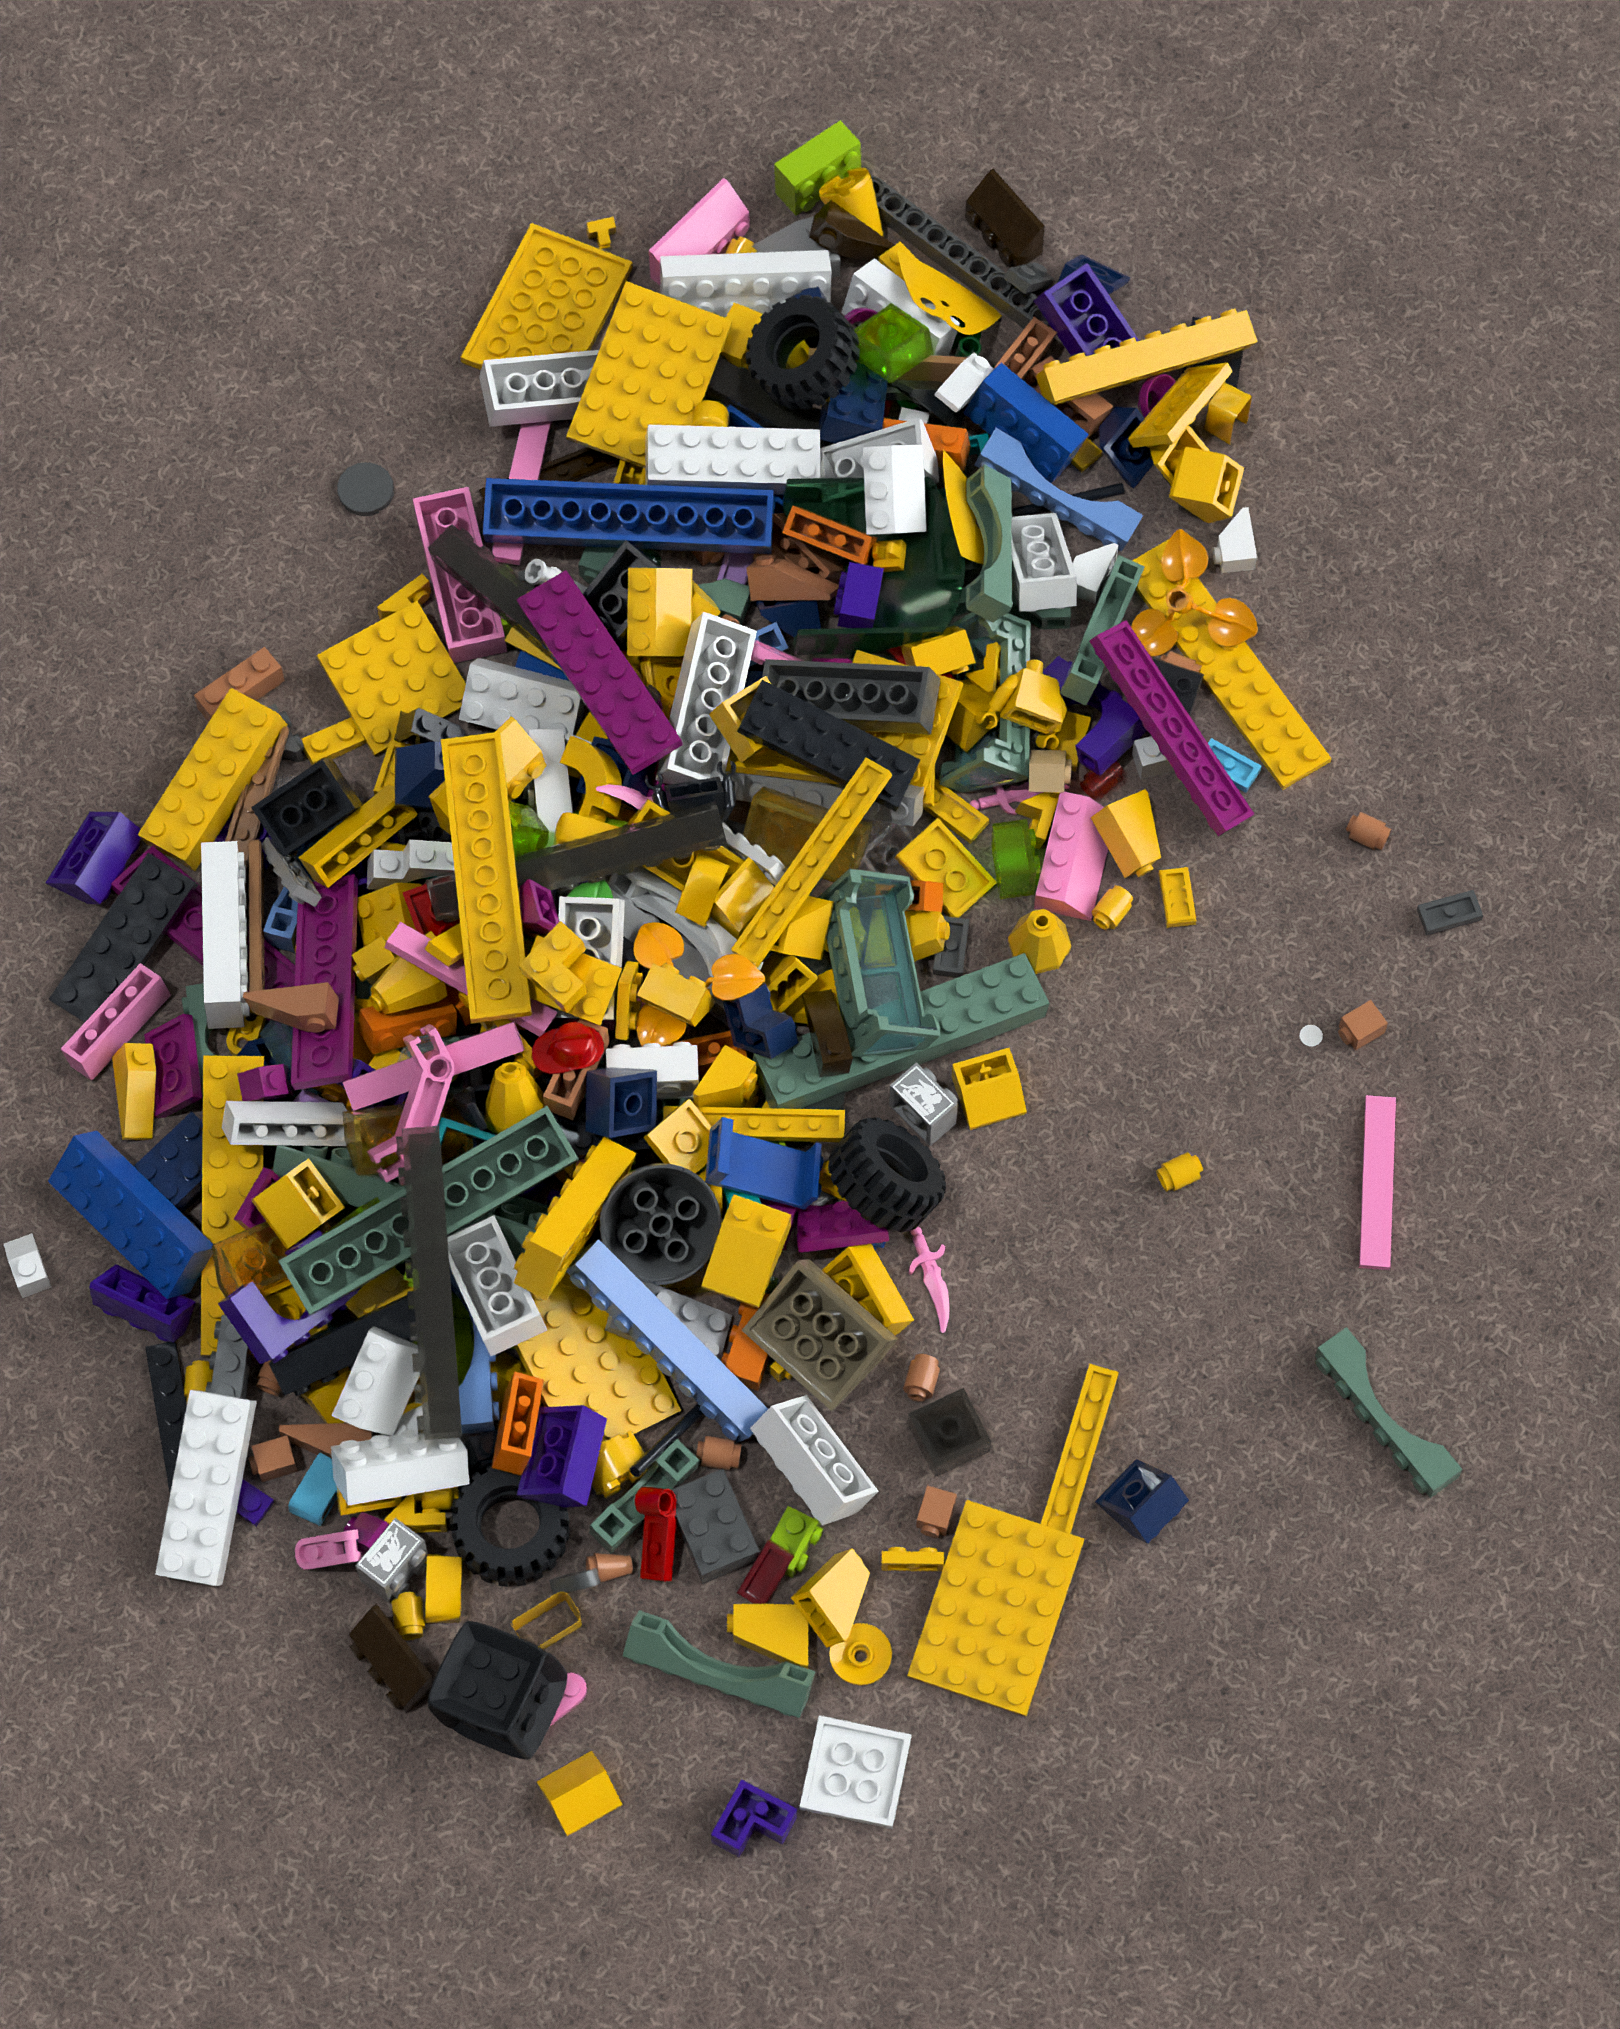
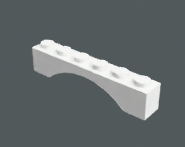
[608,859,763,977]

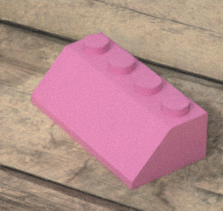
[649,178,750,285]
[1034,792,1108,921]

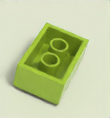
[774,120,861,216]

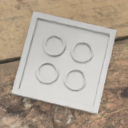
[799,1716,912,1829]

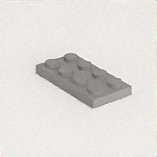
[605,1281,732,1360]

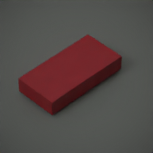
[737,1539,794,1604]

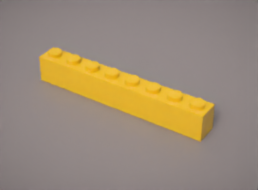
[1036,309,1257,405]

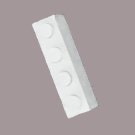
[222,1101,352,1146]

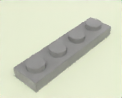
[262,837,322,907]

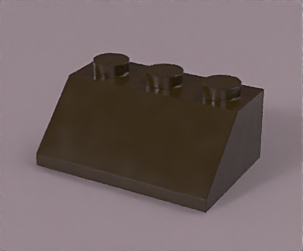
[965,169,1045,267]
[349,1604,433,1714]

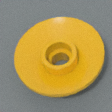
[829,1623,892,1685]

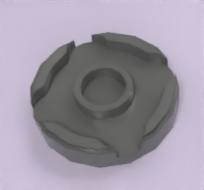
[337,462,394,516]

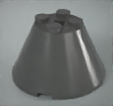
[599,1163,721,1285]

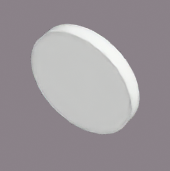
[1300,1025,1323,1046]

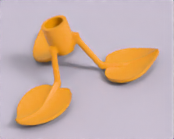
[1131,529,1258,657]
[633,922,765,1047]

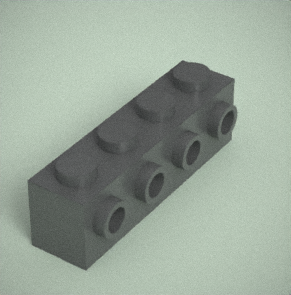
[205,1315,253,1399]

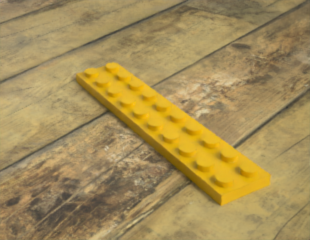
[1132,540,1331,790]
[441,732,532,1023]
[200,1055,264,1357]

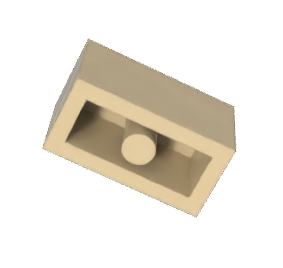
[1029,750,1072,793]

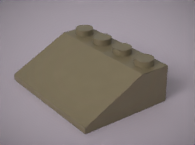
[742,1259,898,1411]

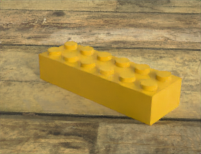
[138,688,288,871]
[513,1137,636,1300]

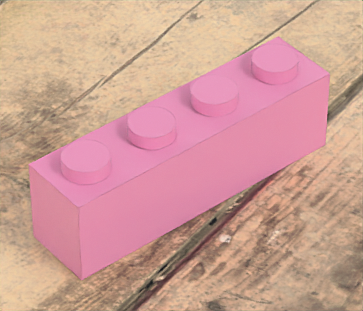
[61,963,171,1081]

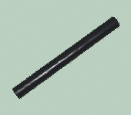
[1012,483,1125,517]
[630,1403,703,1477]

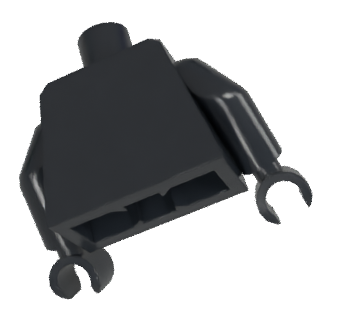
[645,761,736,837]

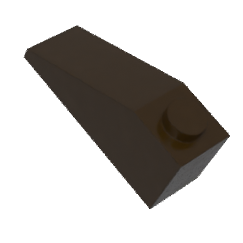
[809,200,895,262]
[802,989,853,1078]

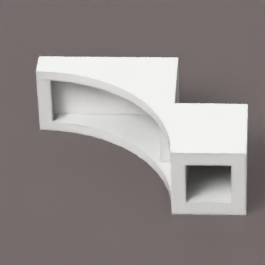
[367,840,455,890]

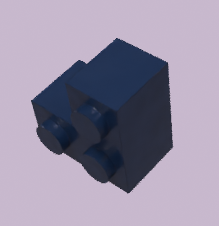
[722,983,798,1059]

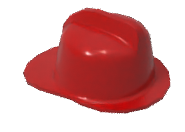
[531,1022,604,1074]

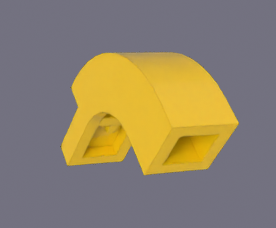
[559,735,622,823]

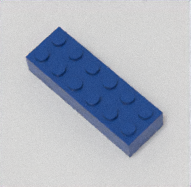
[48,1131,216,1299]

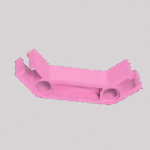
[367,1024,455,1183]

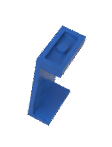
[705,1117,824,1210]

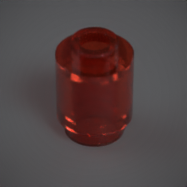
[1080,761,1124,800]

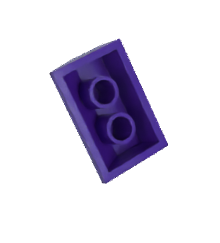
[46,812,141,904]
[89,1264,196,1342]
[517,1405,607,1507]

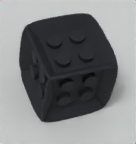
[428,1621,568,1760]

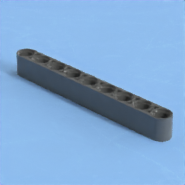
[871,176,1052,329]

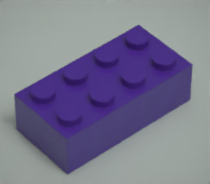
[1034,263,1140,393]

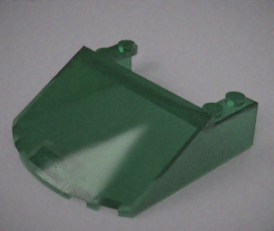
[782,477,965,659]

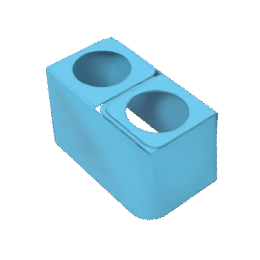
[288,1452,337,1526]

